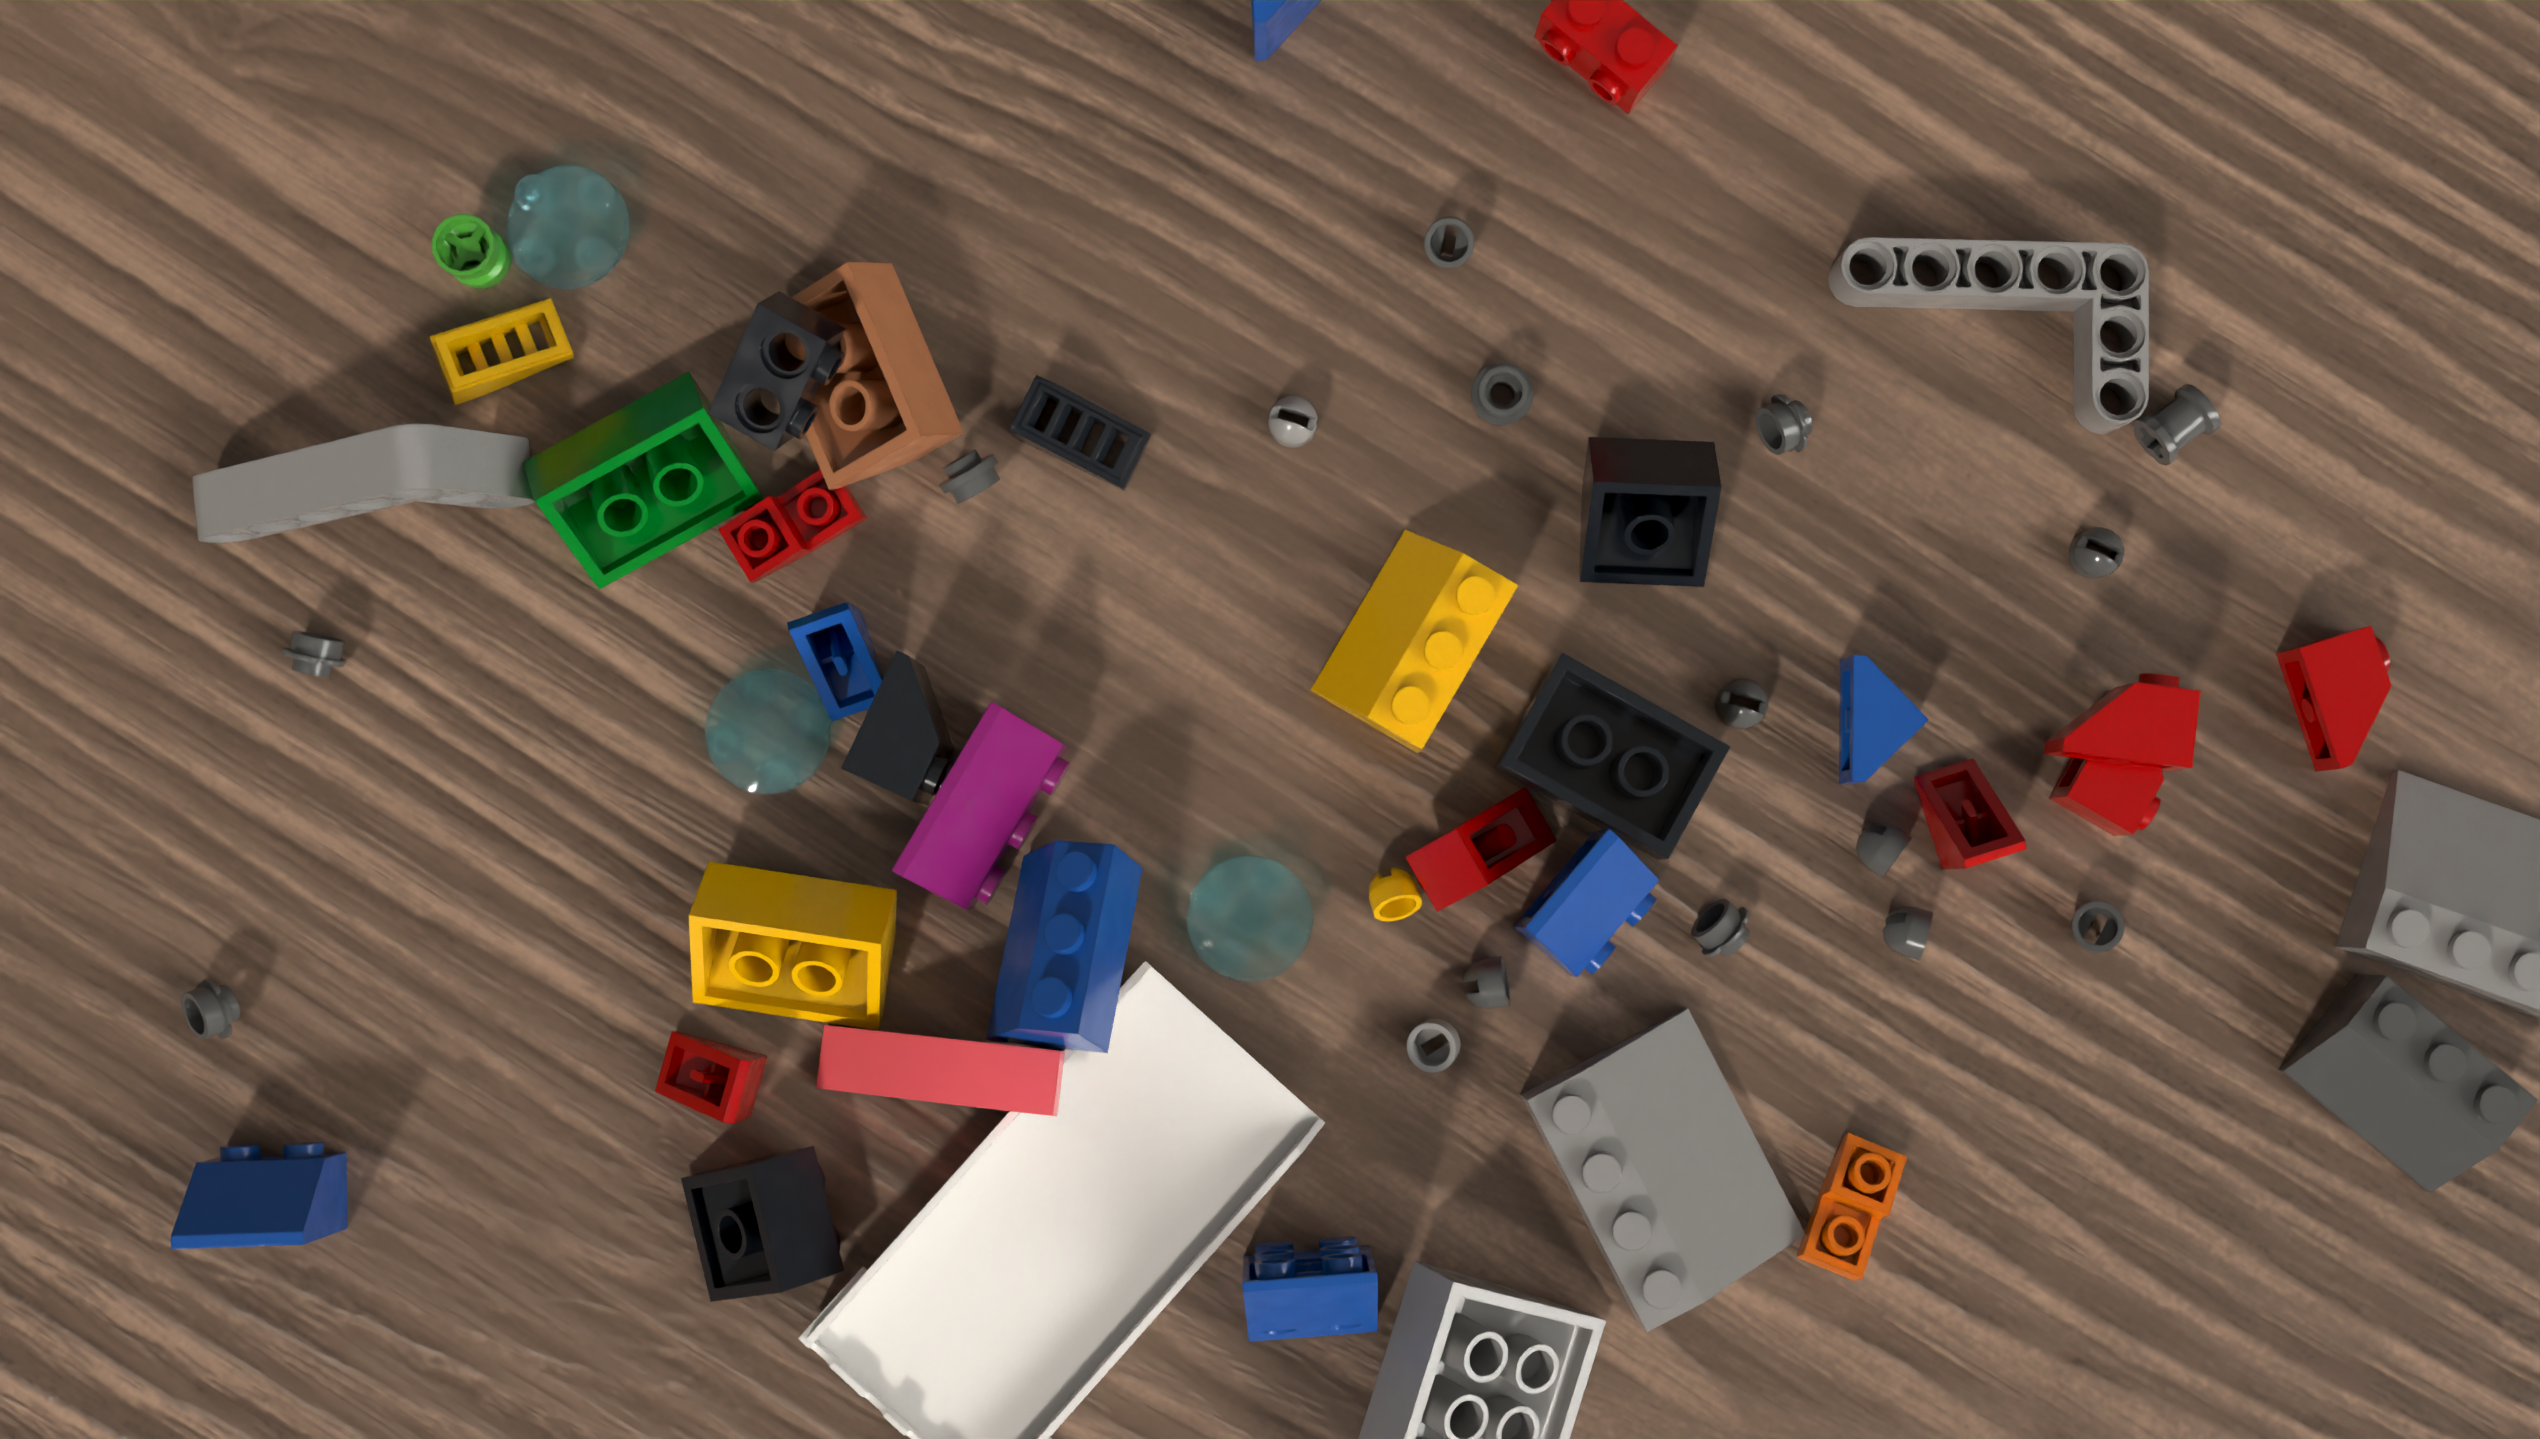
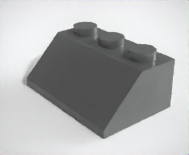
[2279,973,2538,1193]

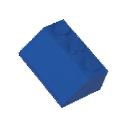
[986,840,1143,1053]

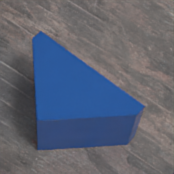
[787,602,884,721]
[1839,655,1929,784]

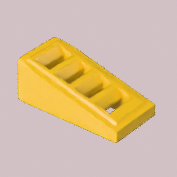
[430,298,574,405]

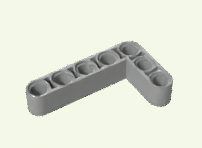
[1828,237,2149,434]
[192,424,535,543]

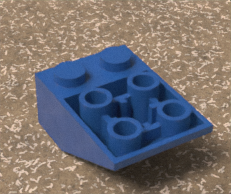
[1242,1236,1378,1342]

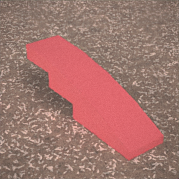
[816,1025,1065,1116]

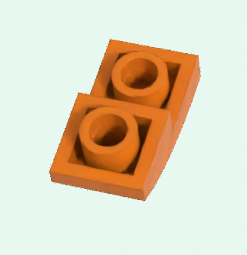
[1796,1133,1907,1281]

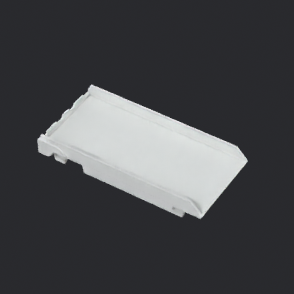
[798,961,1325,1439]

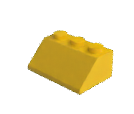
[1310,530,1518,754]
[689,861,897,1031]

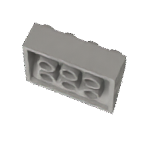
[2335,770,2540,1019]
[1520,1008,1806,1332]
[1358,1261,1606,1439]

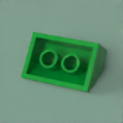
[523,371,763,590]

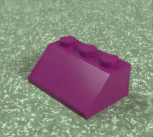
[892,701,1070,910]

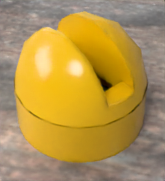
[1369,867,1422,922]

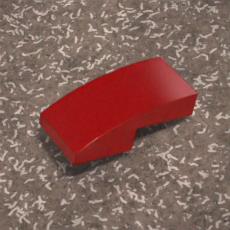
[718,470,867,583]

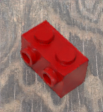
[1534,0,1678,114]

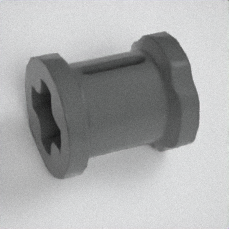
[2133,384,2221,466]

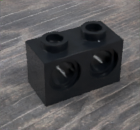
[708,291,846,451]

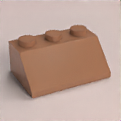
[785,262,964,490]

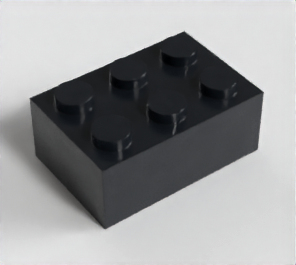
[1493,653,1730,860]

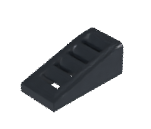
[1010,375,1152,491]

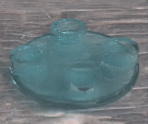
[507,165,630,289]
[705,669,832,794]
[1187,856,1313,982]

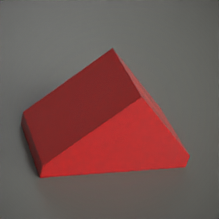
[1914,758,2026,869]
[655,1031,767,1124]

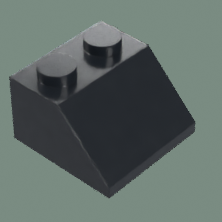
[1579,437,1722,587]
[841,651,955,805]
[681,1146,844,1302]

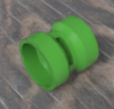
[432,214,511,289]

